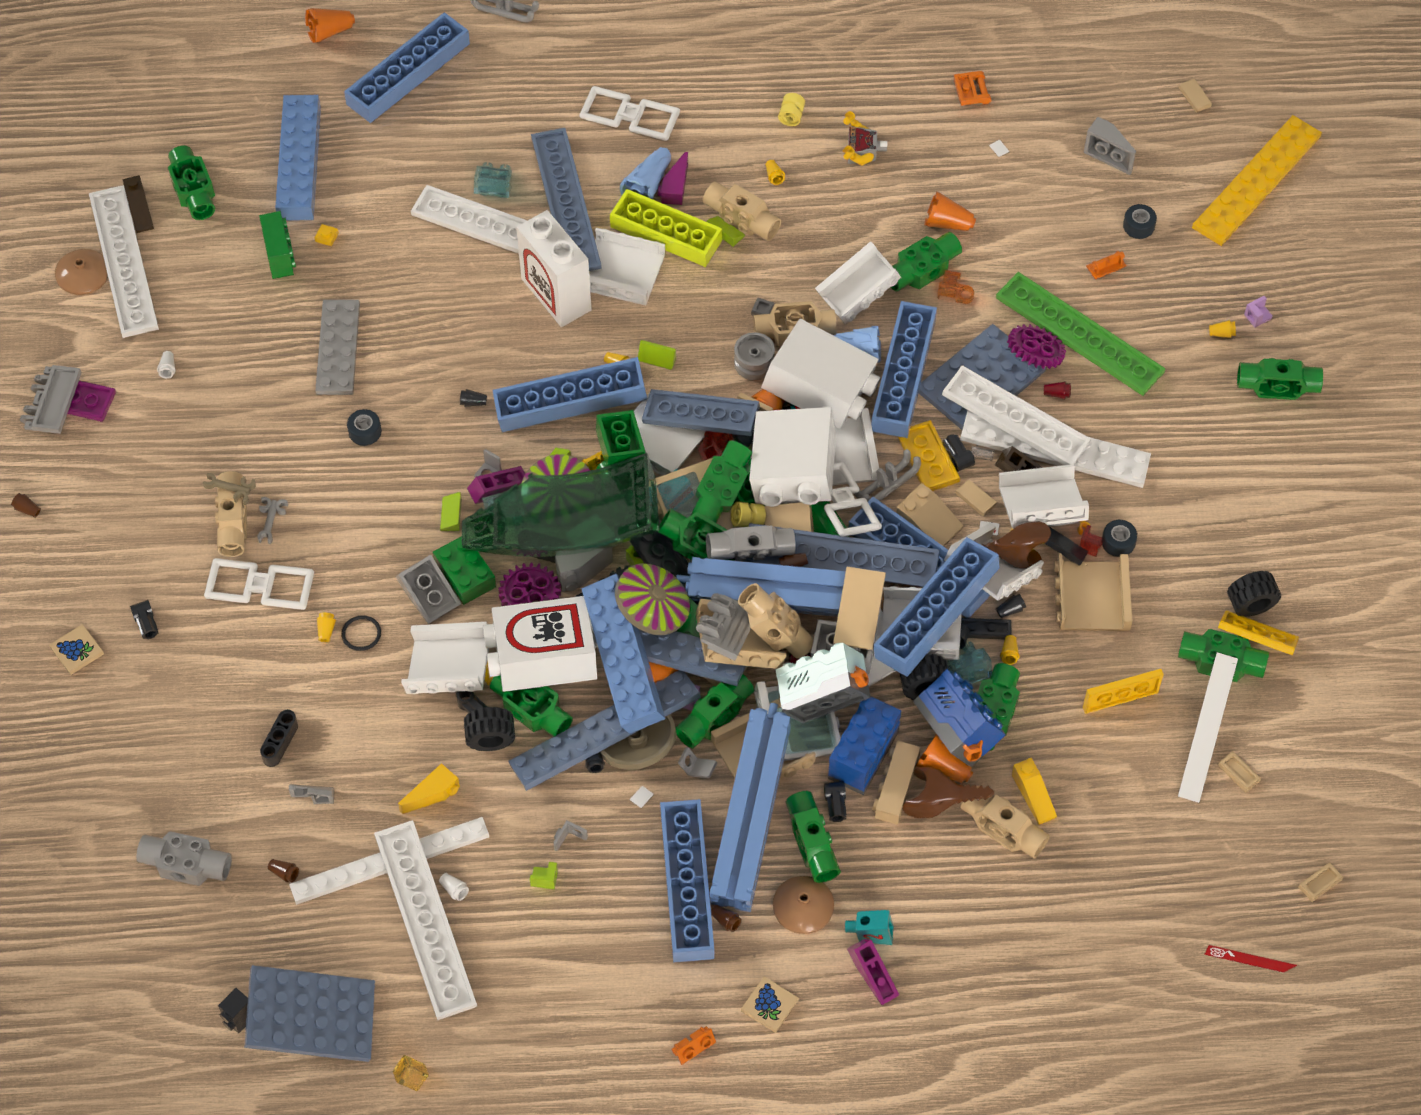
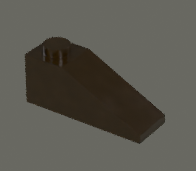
[122,175,154,233]
[995,446,1043,472]

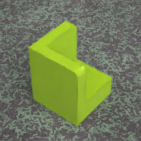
[530,862,558,890]

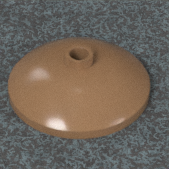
[55,249,108,295]
[773,876,834,934]

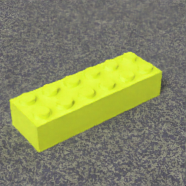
[610,189,722,267]

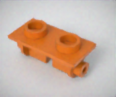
[1086,251,1127,280]
[671,1026,716,1065]

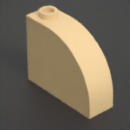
[764,502,814,532]

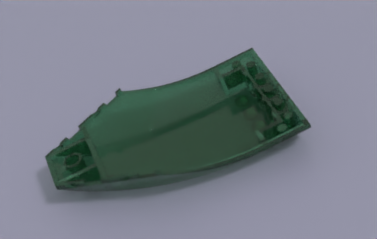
[462,453,659,557]

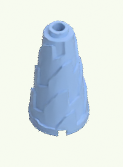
[620,147,671,199]
[833,326,881,363]

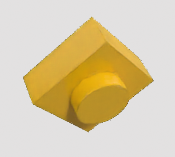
[314,224,339,247]

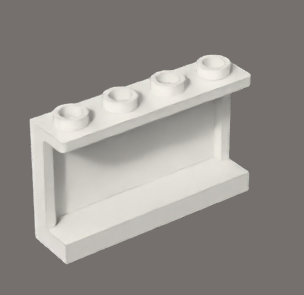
[815,241,901,324]

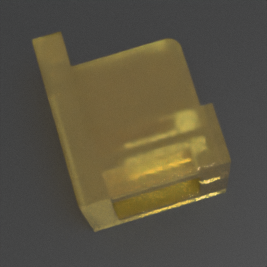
[393,1055,429,1091]

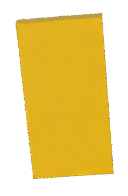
[897,420,960,491]
[1218,610,1300,655]
[1083,669,1164,714]

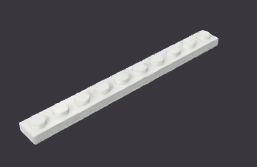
[289,817,489,905]

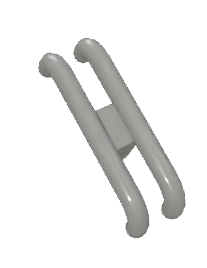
[470,0,539,23]
[854,449,921,502]

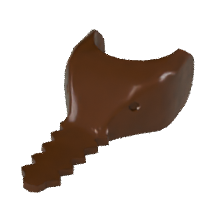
[981,521,1051,569]
[902,766,994,818]

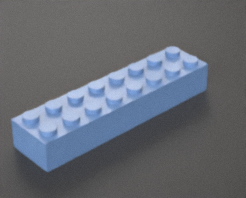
[344,12,470,123]
[275,95,321,221]
[871,301,937,438]
[492,357,647,432]
[848,497,990,618]
[873,537,1000,677]
[581,574,665,734]
[660,799,714,962]

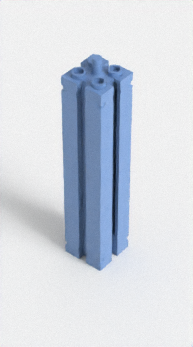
[677,557,846,617]
[710,703,791,912]

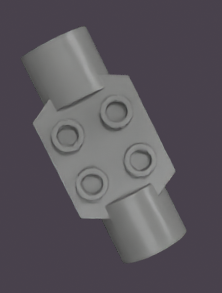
[706,525,795,561]
[136,831,232,886]

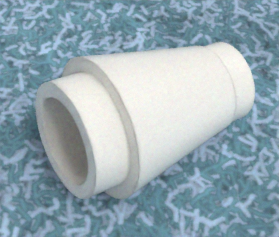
[157,351,176,379]
[439,873,469,901]

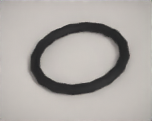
[341,615,381,651]

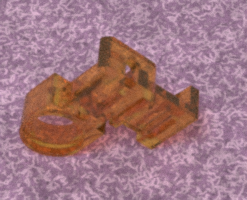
[937,270,974,304]

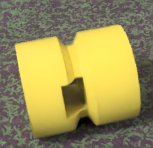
[778,93,805,126]
[731,502,766,527]

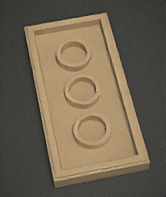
[833,567,886,650]

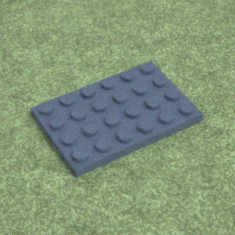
[919,324,1046,430]
[244,965,375,1062]

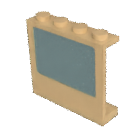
[647,458,740,530]

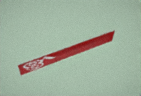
[1204,945,1298,973]

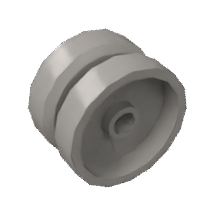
[734,332,775,380]

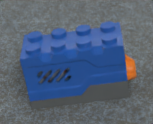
[913,669,1006,767]
[828,696,901,795]

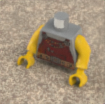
[842,111,887,166]

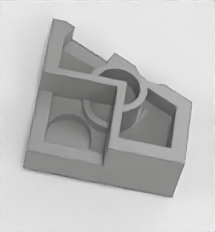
[289,784,334,804]

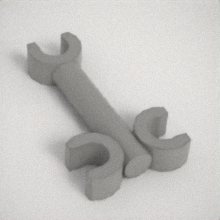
[257,497,288,544]

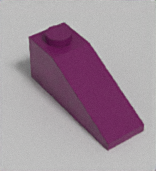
[658,152,688,205]
[467,466,525,504]
[847,939,899,1005]

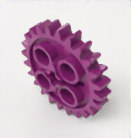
[1007,324,1066,369]
[498,562,561,606]

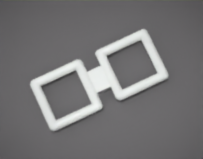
[579,86,680,141]
[824,462,882,537]
[204,558,314,610]

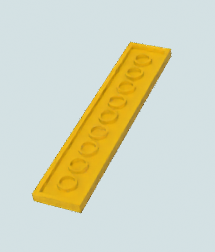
[1192,115,1322,246]

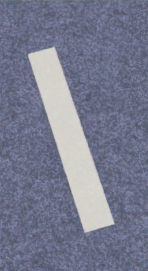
[1178,653,1238,803]

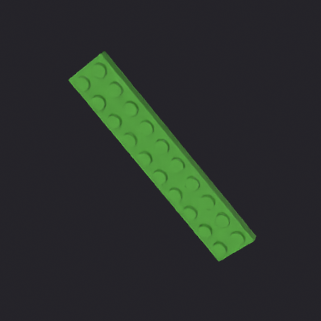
[996,272,1166,396]

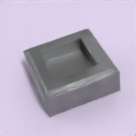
[751,298,775,316]

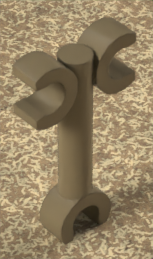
[203,473,256,505]

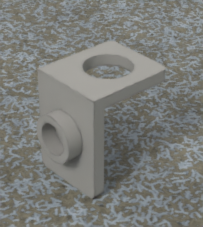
[474,449,502,477]
[678,747,717,778]
[554,820,588,851]

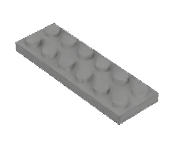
[315,300,360,395]

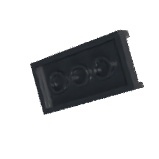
[621,512,690,578]

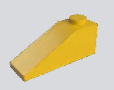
[1012,757,1057,825]
[398,763,460,814]

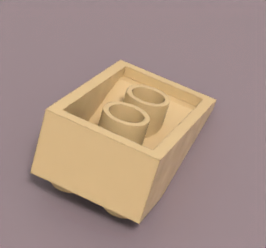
[896,483,964,546]

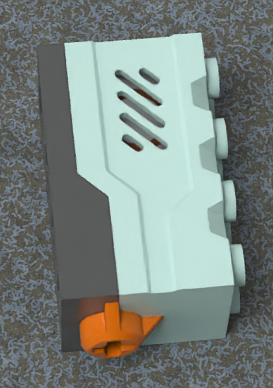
[775,643,871,723]

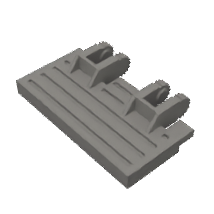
[20,365,82,434]
[696,593,751,661]

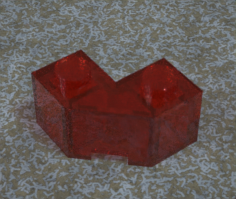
[698,431,734,462]

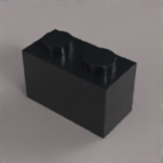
[218,988,248,1033]

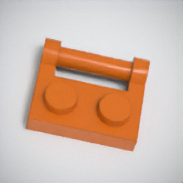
[954,71,992,106]

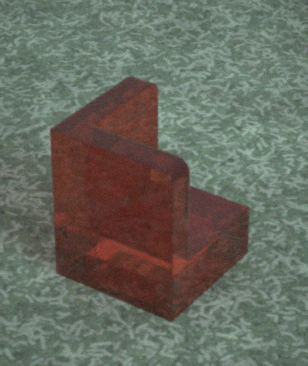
[1080,525,1103,557]

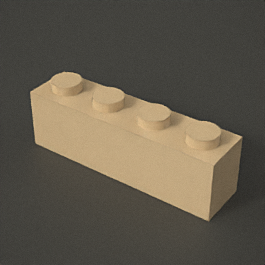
[872,741,920,825]

